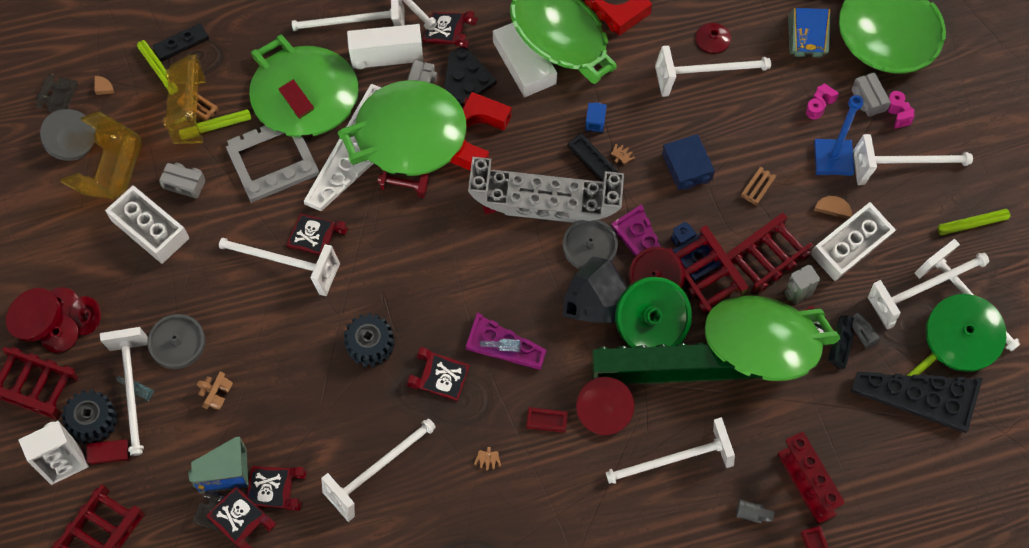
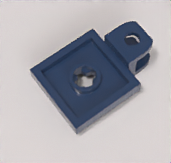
[671,222,721,282]

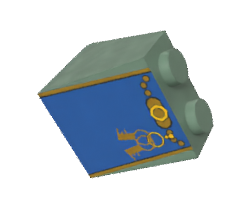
[788,8,830,58]
[188,437,249,494]

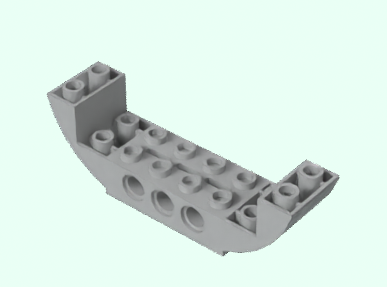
[468,157,624,223]

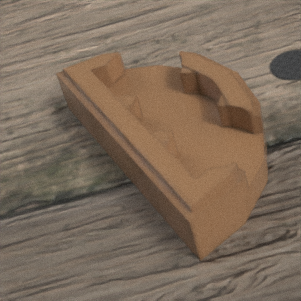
[814,196,852,219]

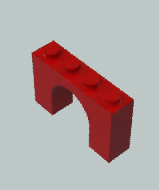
[584,0,652,36]
[450,92,512,171]

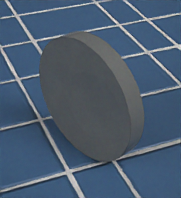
[40,109,96,161]
[563,220,618,269]
[147,314,206,369]

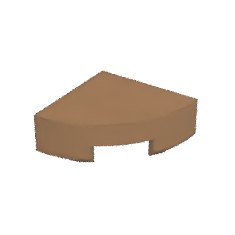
[95,76,114,95]

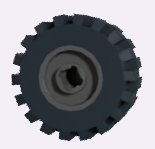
[344,313,395,367]
[61,390,117,445]

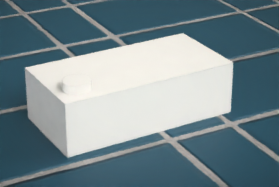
[493,23,557,98]
[347,24,423,69]
[105,186,189,264]
[811,202,896,281]
[19,421,89,485]

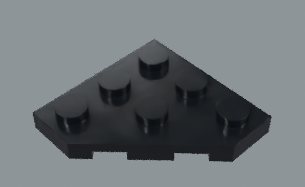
[444,47,497,107]

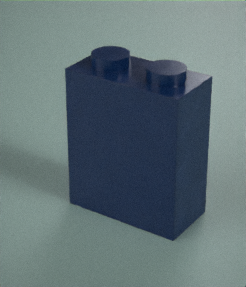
[662,134,715,190]

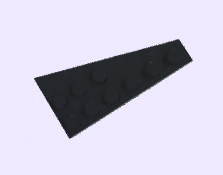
[850,372,983,433]

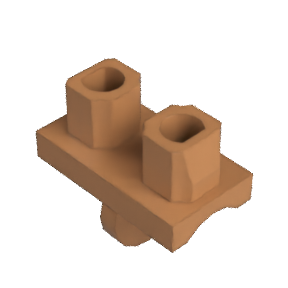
[197,371,233,410]

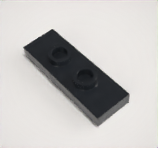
[152,23,209,62]
[567,133,618,182]

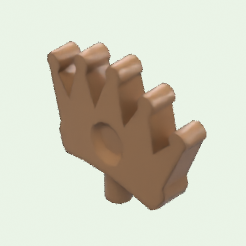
[611,144,635,166]
[474,447,501,470]

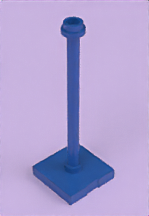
[814,95,863,176]

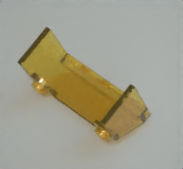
[163,54,206,144]
[60,111,142,200]

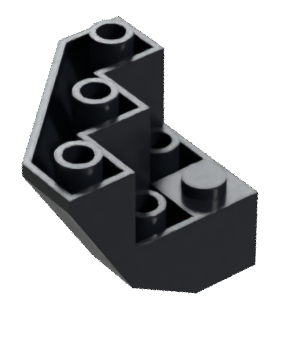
[563,257,627,323]

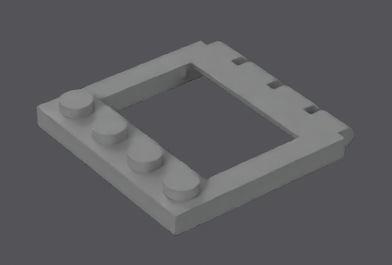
[226,125,320,203]

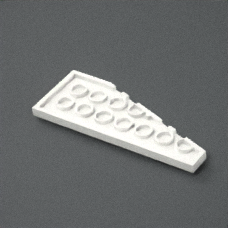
[304,84,381,211]

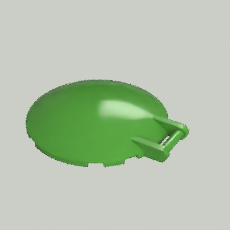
[510,0,617,84]
[839,0,946,74]
[249,34,359,137]
[338,80,466,176]
[705,296,840,381]

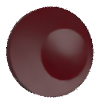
[629,247,685,288]
[6,288,61,342]
[576,377,635,435]

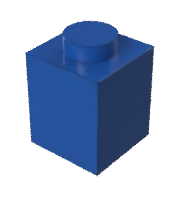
[585,102,607,133]

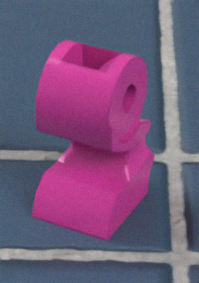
[806,83,839,119]
[888,91,915,129]

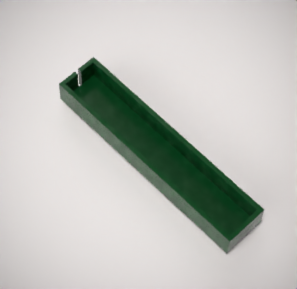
[591,343,762,384]

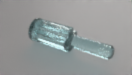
[480,339,521,352]
[116,376,154,400]

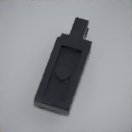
[828,315,854,369]

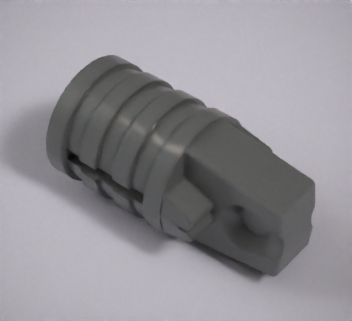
[852,313,881,349]
[735,499,775,523]

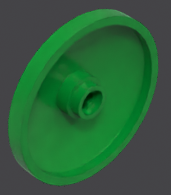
[615,277,692,348]
[926,294,1006,372]

